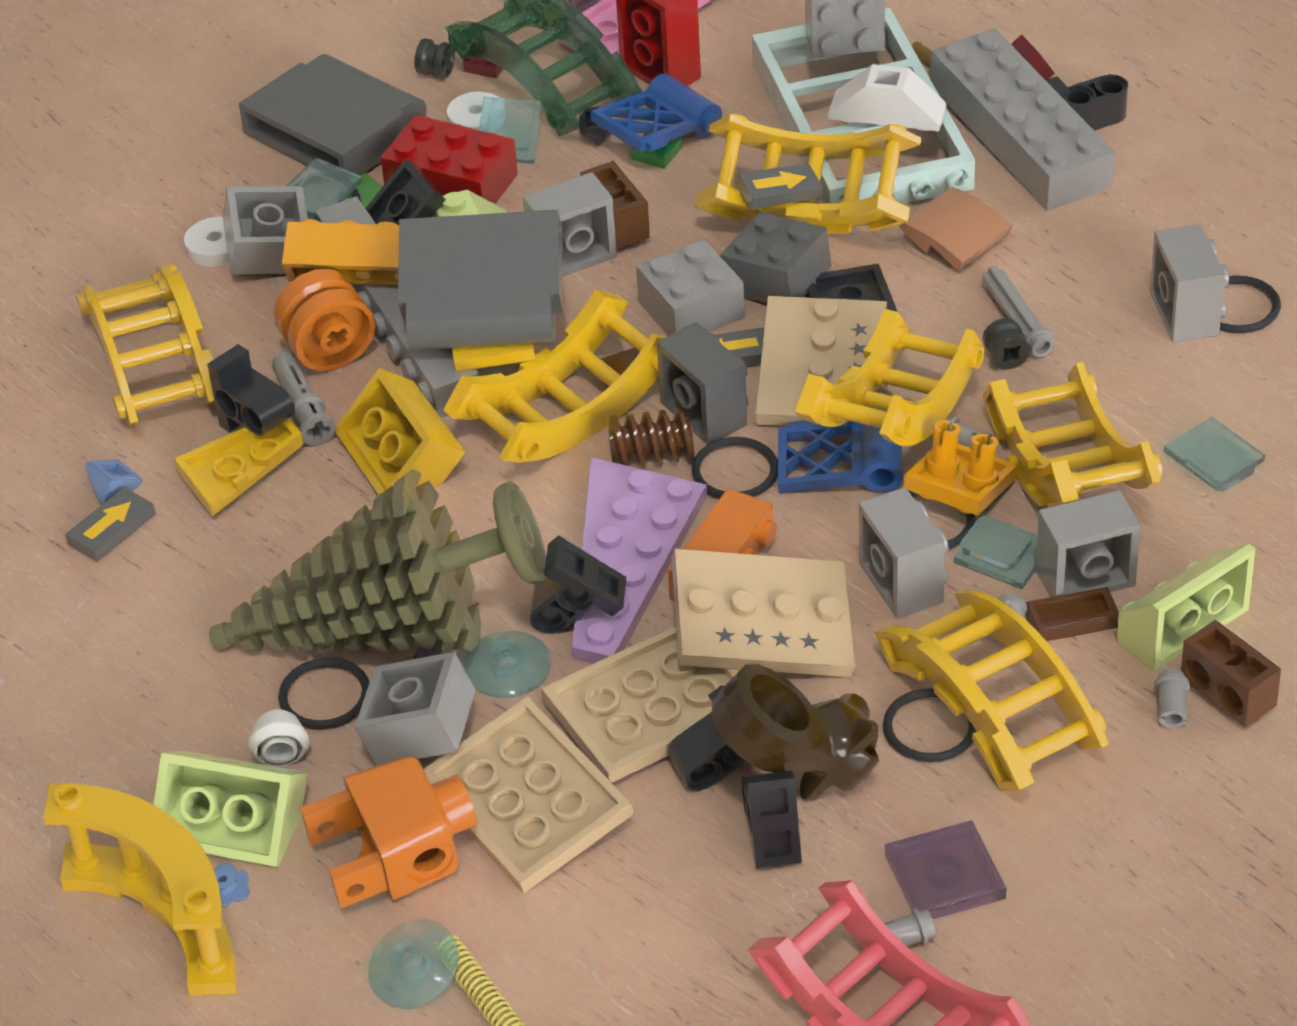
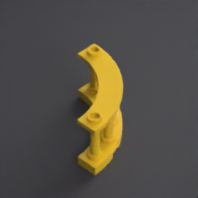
[694,114,921,234]
[76,262,215,426]
[443,289,667,463]
[794,309,984,447]
[982,361,1162,508]
[874,590,1109,791]
[43,783,237,996]

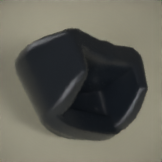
[578,106,611,146]

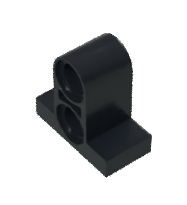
[1046,74,1128,131]
[207,344,295,436]
[530,535,626,634]
[667,685,747,791]
[741,770,802,868]

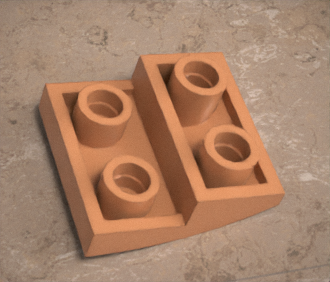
[899,187,1013,271]

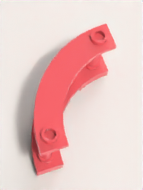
[748,880,1030,1026]

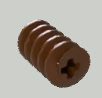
[608,408,695,466]

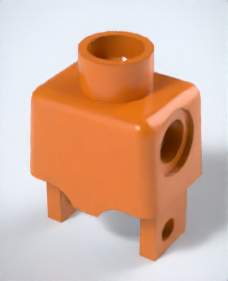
[299,756,477,909]

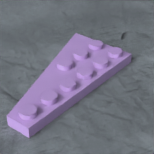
[572,457,707,664]

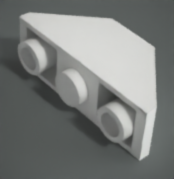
[828,64,946,131]

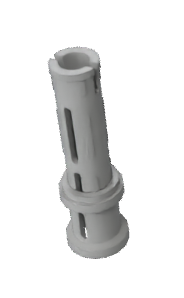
[272,351,336,446]

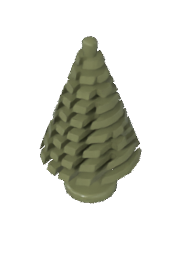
[209,469,547,652]

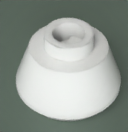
[248,709,310,767]

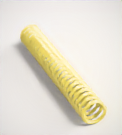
[433,936,525,1026]

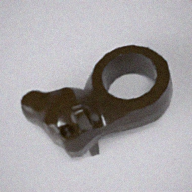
[712,664,879,801]

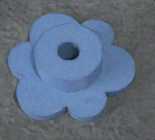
[214,863,249,908]

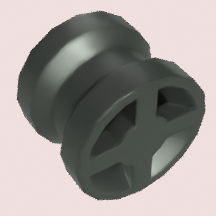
[414,38,455,79]
[982,318,1031,369]

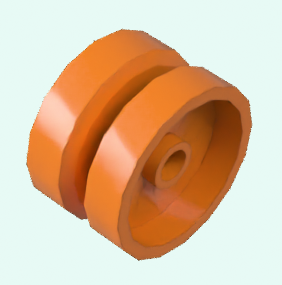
[273,269,376,372]

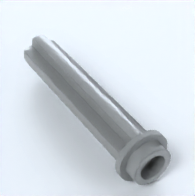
[982,266,1054,357]

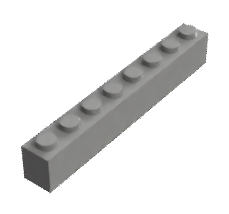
[315,196,479,418]

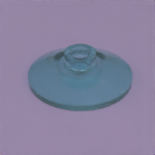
[464,631,551,698]
[368,919,459,1009]

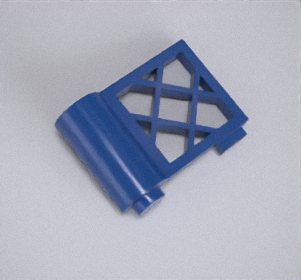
[591,73,722,152]
[778,421,903,494]

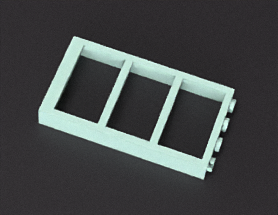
[752,7,975,204]

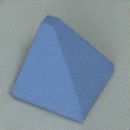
[85,459,142,504]

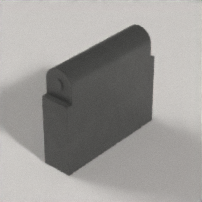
[239,54,427,183]
[398,209,563,350]

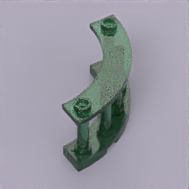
[445,0,642,136]

